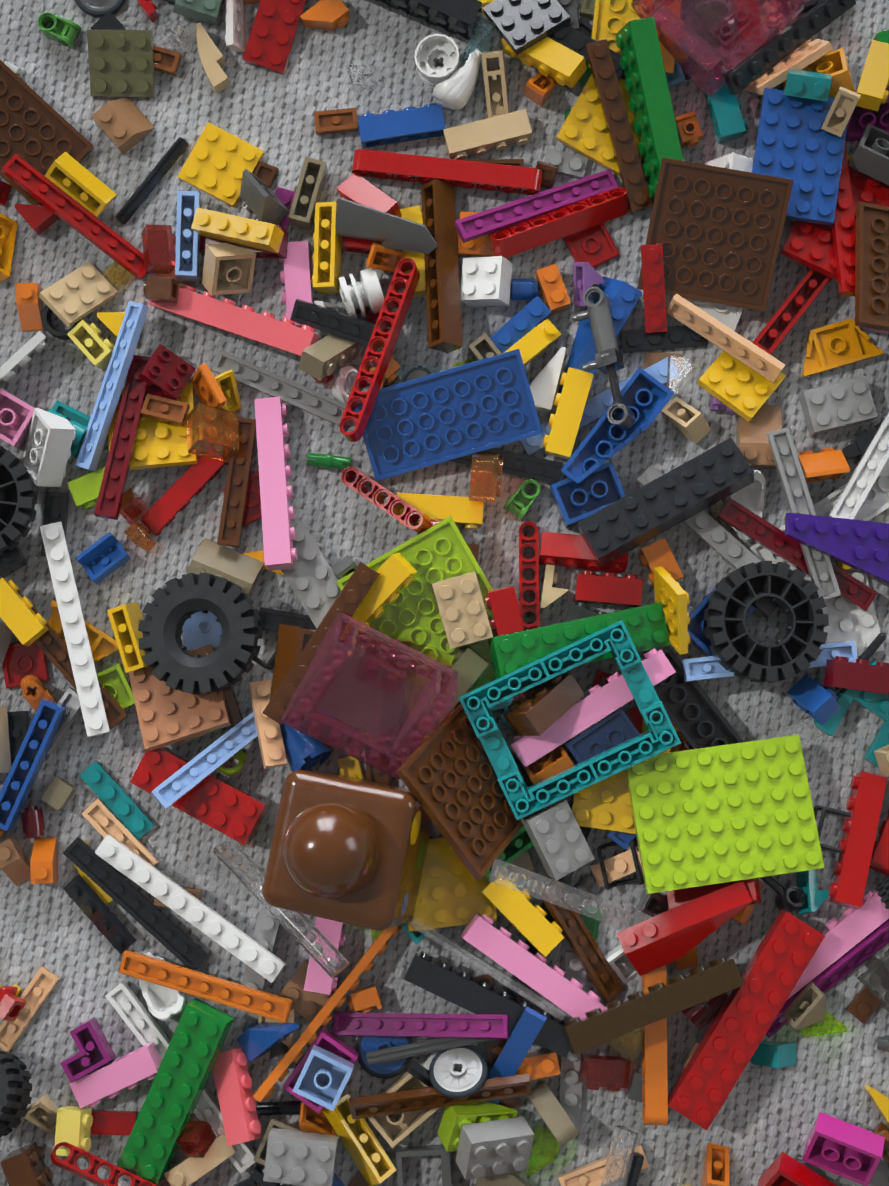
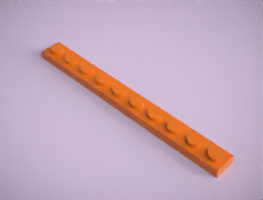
[253,925,402,1102]

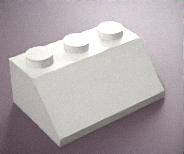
[22,408,76,487]

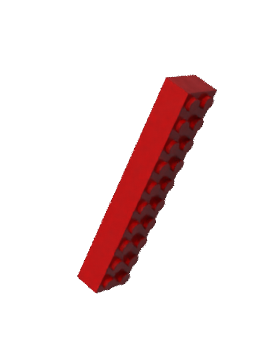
[668,909,825,1131]

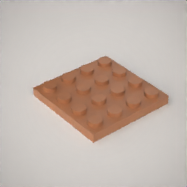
[128,644,231,752]

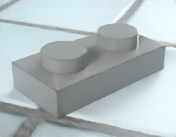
[544,148,588,179]

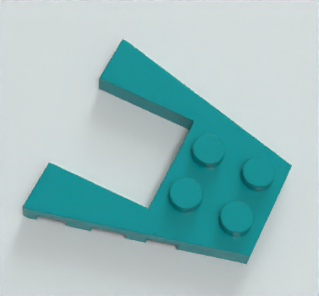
[811,661,889,768]

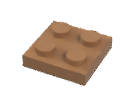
[278,960,338,1022]

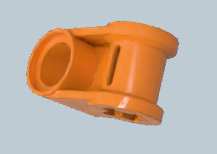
[20,675,59,712]

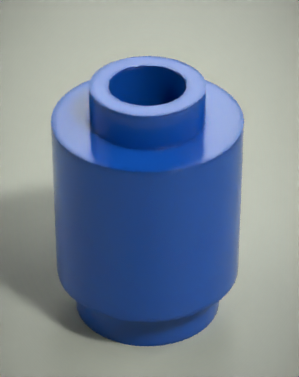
[510,278,538,300]

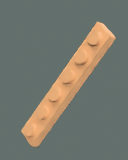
[666,294,785,383]

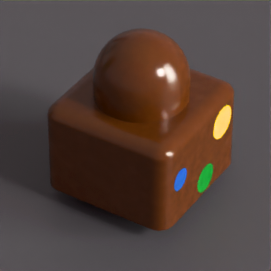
[262,770,432,931]

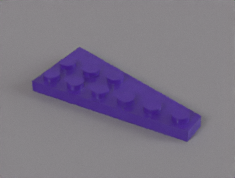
[785,513,889,584]

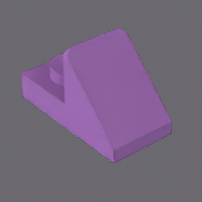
[573,262,606,306]

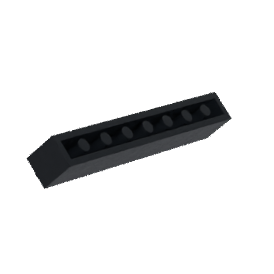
[404,951,570,1058]

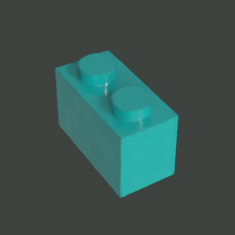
[784,69,832,101]

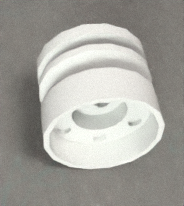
[414,34,462,90]
[339,268,384,318]

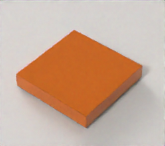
[190,363,227,419]

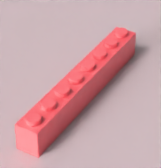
[149,285,319,357]

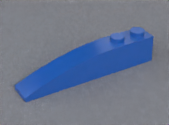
[559,277,643,394]
[560,367,674,484]

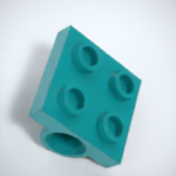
[47,400,91,458]

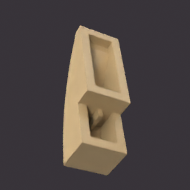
[196,22,230,94]

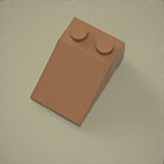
[736,405,782,470]

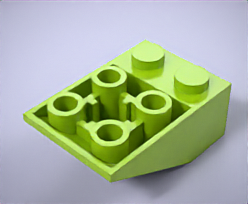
[437,1101,518,1152]

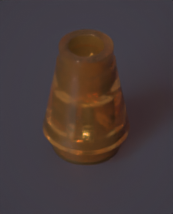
[124,521,156,552]

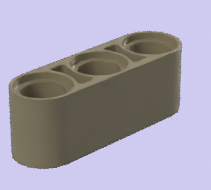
[527,1080,580,1147]

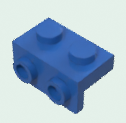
[76,532,131,585]

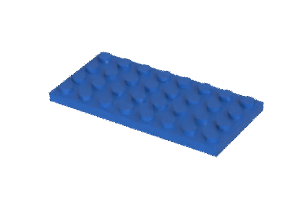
[355,349,543,481]

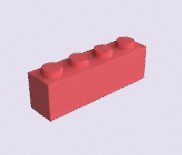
[212,1048,262,1146]

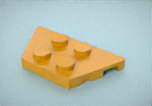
[802,318,883,378]
[48,600,119,664]

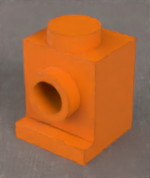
[675,110,703,148]
[348,984,383,1013]

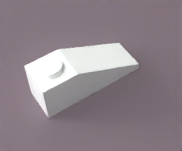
[530,347,566,413]

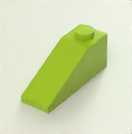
[67,467,105,510]

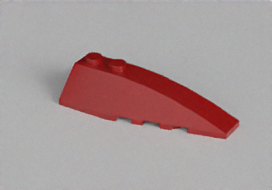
[616,880,753,976]

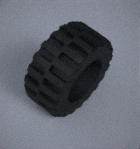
[0,1051,32,1138]

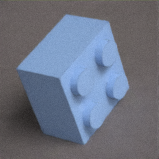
[292,1045,355,1111]

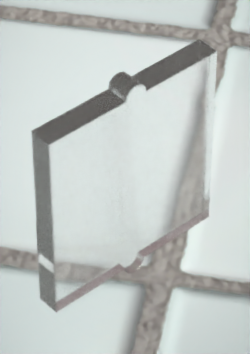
[667,355,701,398]

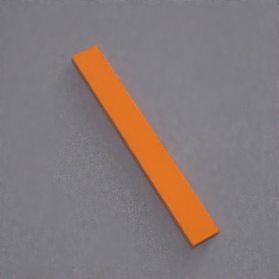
[119,950,293,1024]

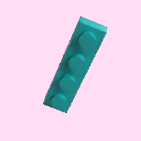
[80,761,155,840]

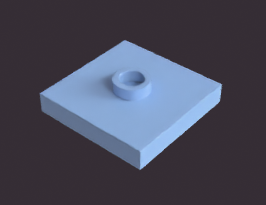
[182,611,222,651]

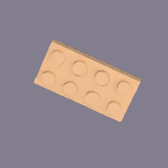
[743,38,833,95]

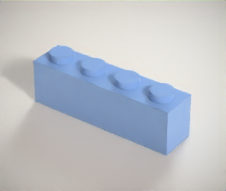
[175,191,201,283]

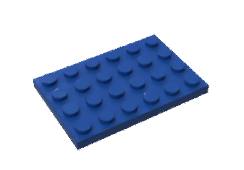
[752,88,848,226]

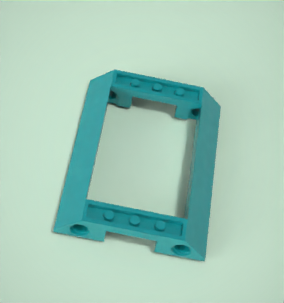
[458,620,681,820]

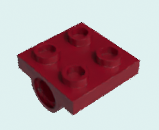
[138,344,196,400]
[681,993,728,1031]

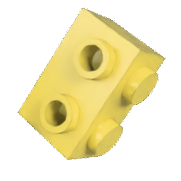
[67,320,115,370]
[54,1106,93,1157]

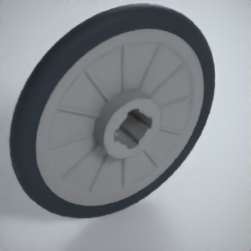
[429,1045,488,1098]

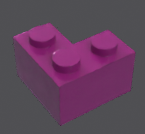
[60,1017,115,1083]

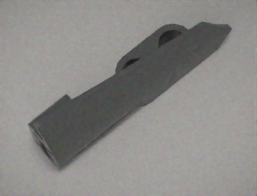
[336,197,438,254]

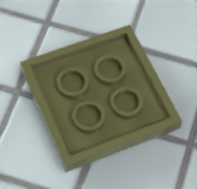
[87,30,155,97]

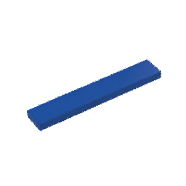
[486,1007,547,1105]

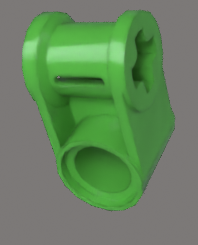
[38,12,82,49]
[503,479,540,521]

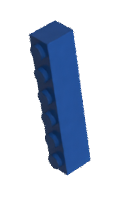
[0,699,68,831]

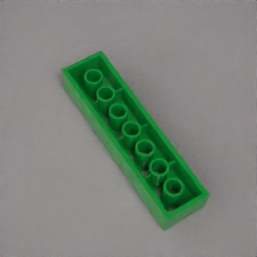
[616,17,684,203]
[487,602,670,679]
[117,998,235,1185]

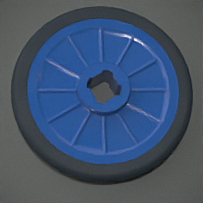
[356,1037,413,1079]

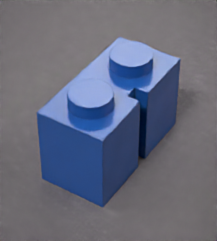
[787,675,841,726]

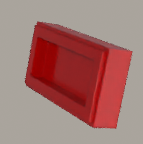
[91,1110,137,1135]

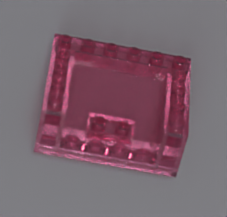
[633,0,804,97]
[281,612,458,780]

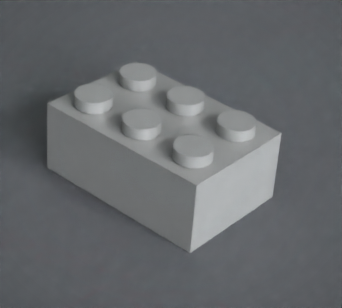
[799,375,878,436]
[521,799,595,881]
[455,1116,534,1180]
[263,1128,339,1186]

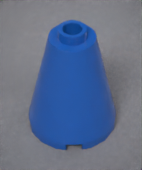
[280,717,331,772]

